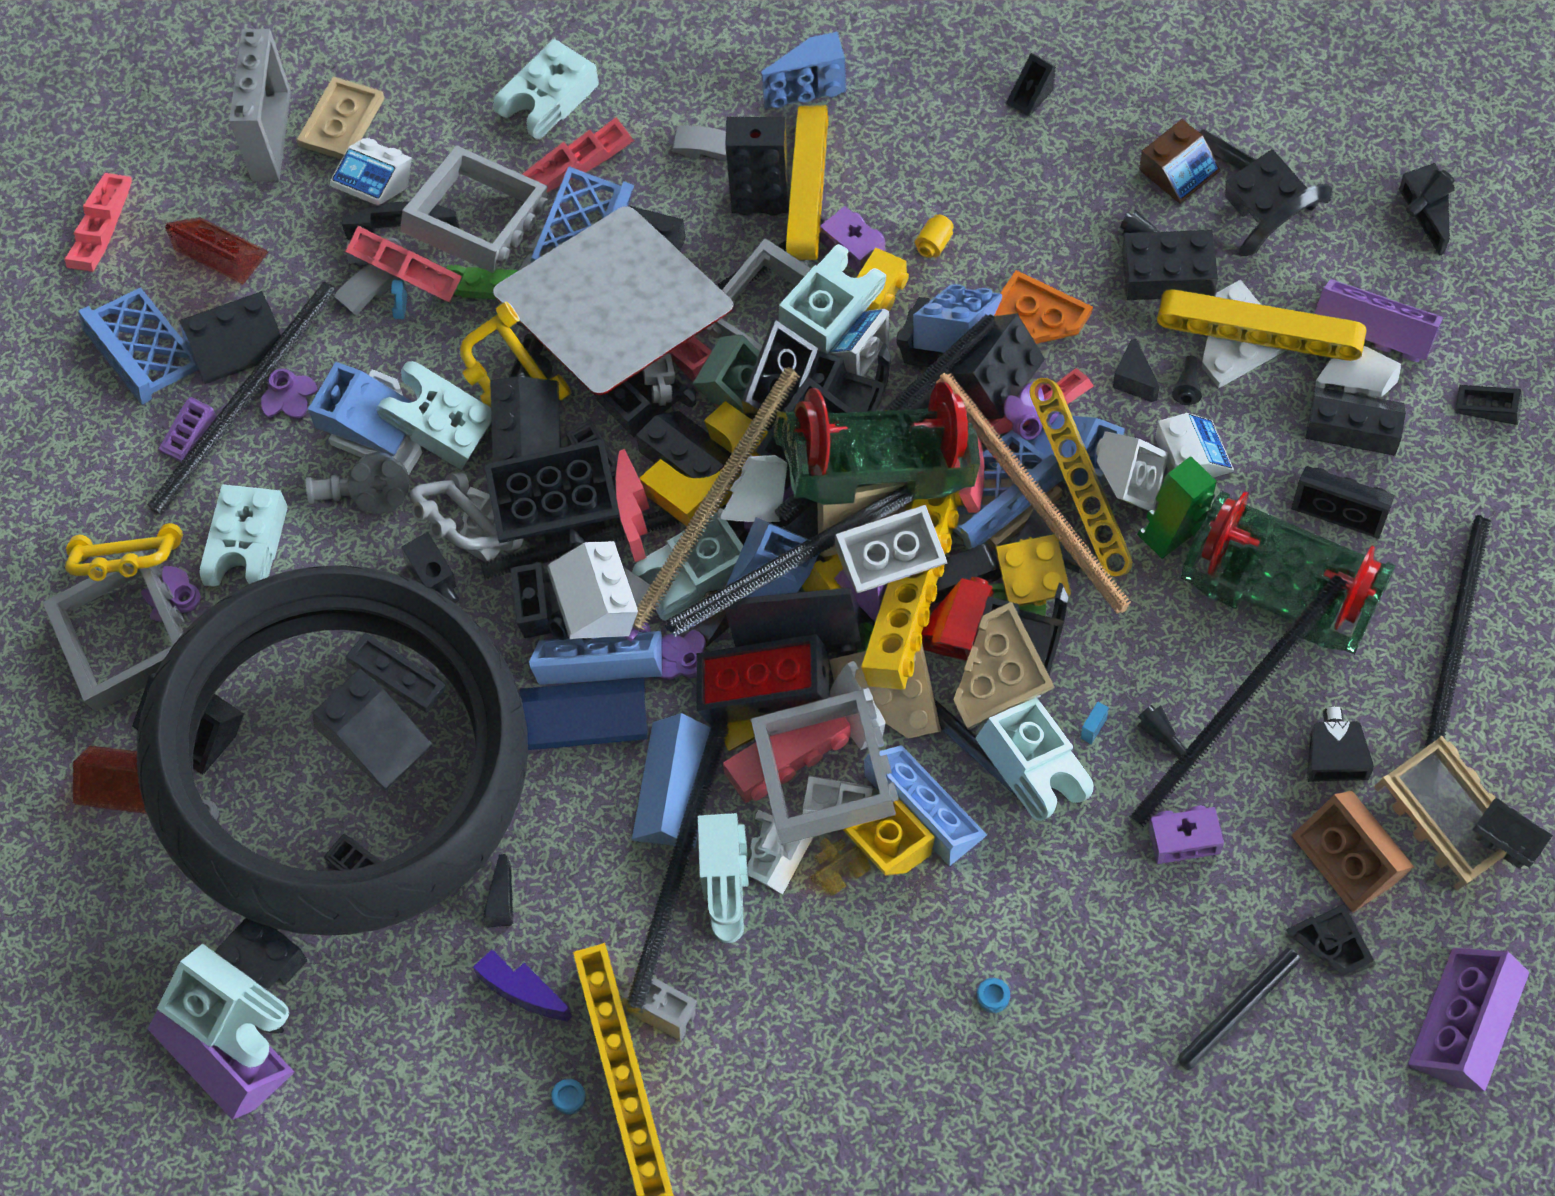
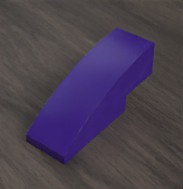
[473,949,572,1021]

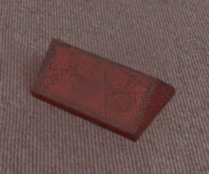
[165,217,268,284]
[73,745,147,814]

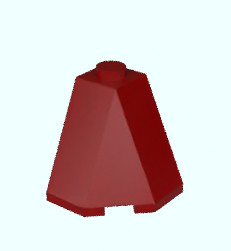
[921,577,994,662]

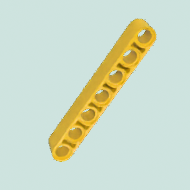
[786,105,828,261]
[1157,290,1366,361]
[1029,378,1133,577]

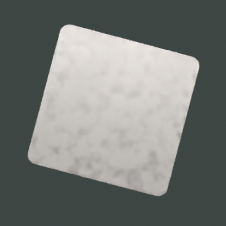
[493,207,733,395]

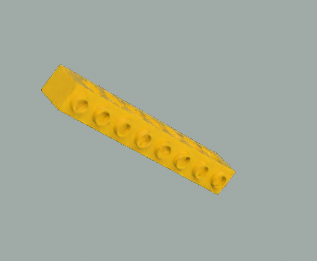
[861,472,964,690]
[573,943,674,1196]

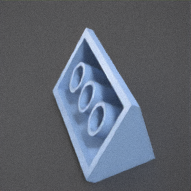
[529,631,662,685]
[632,713,711,848]
[864,745,987,867]

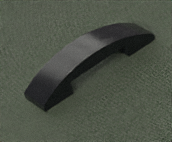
[342,201,460,240]

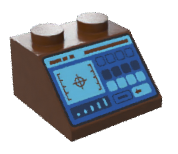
[1139,119,1220,204]

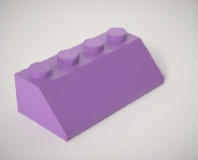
[1314,279,1443,362]
[1407,948,1530,1091]
[148,1009,294,1120]

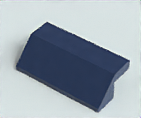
[519,677,648,750]

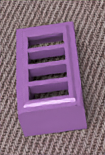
[159,397,217,462]

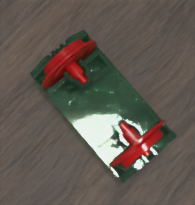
[773,382,980,505]
[1180,491,1396,655]

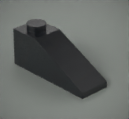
[1399,163,1450,256]

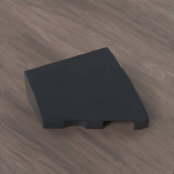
[1286,904,1376,977]

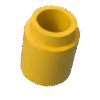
[915,214,954,258]

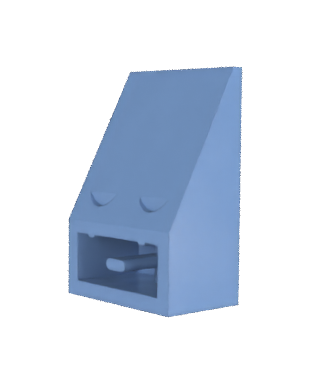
[761,32,846,109]
[913,284,1002,353]
[308,362,412,456]
[1016,414,1125,488]
[726,517,819,598]

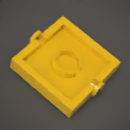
[996,534,1071,606]

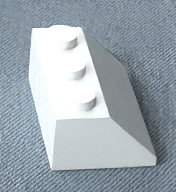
[1096,431,1169,511]
[835,505,947,593]
[547,541,638,639]

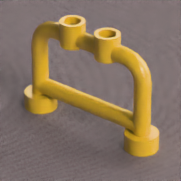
[460,301,572,408]
[65,523,183,581]

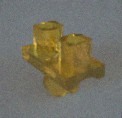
[810,838,871,896]

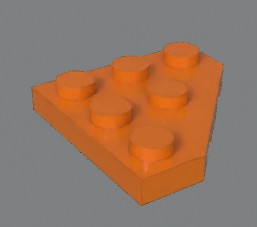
[994,270,1093,344]

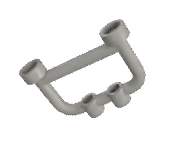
[410,472,523,551]

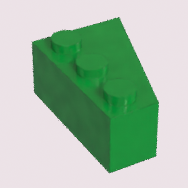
[1137,456,1217,559]

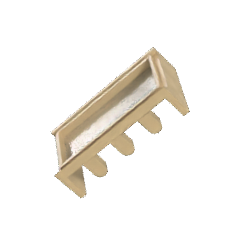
[1374,736,1506,891]

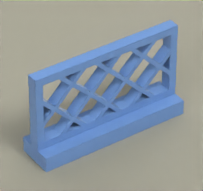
[530,166,634,263]
[78,287,198,405]
[953,430,1063,549]

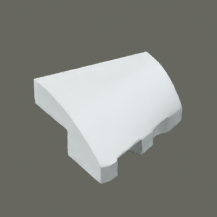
[1315,346,1401,397]

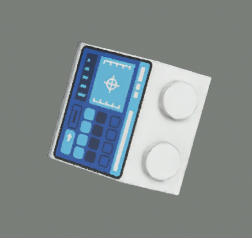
[330,138,412,206]
[828,309,889,376]
[1155,413,1234,478]

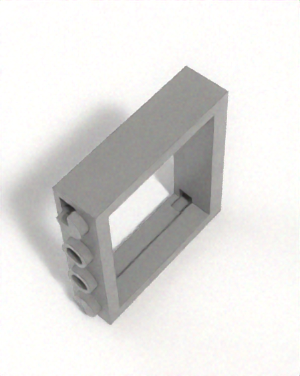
[229,29,291,182]
[400,145,549,273]
[705,239,819,352]
[43,551,184,712]
[751,689,899,845]

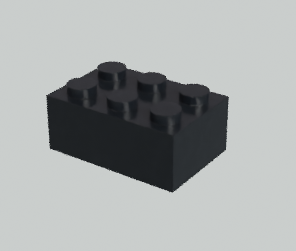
[1122,230,1218,300]
[947,314,1045,420]

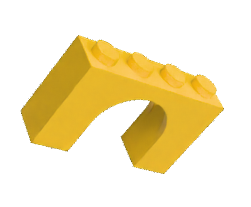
[639,401,769,526]

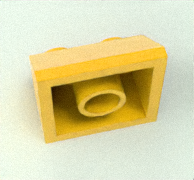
[843,798,935,875]

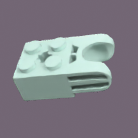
[493,39,599,139]
[779,244,886,353]
[376,361,492,470]
[200,484,288,587]
[632,512,743,621]
[975,697,1093,821]
[698,813,749,943]
[157,944,289,1067]

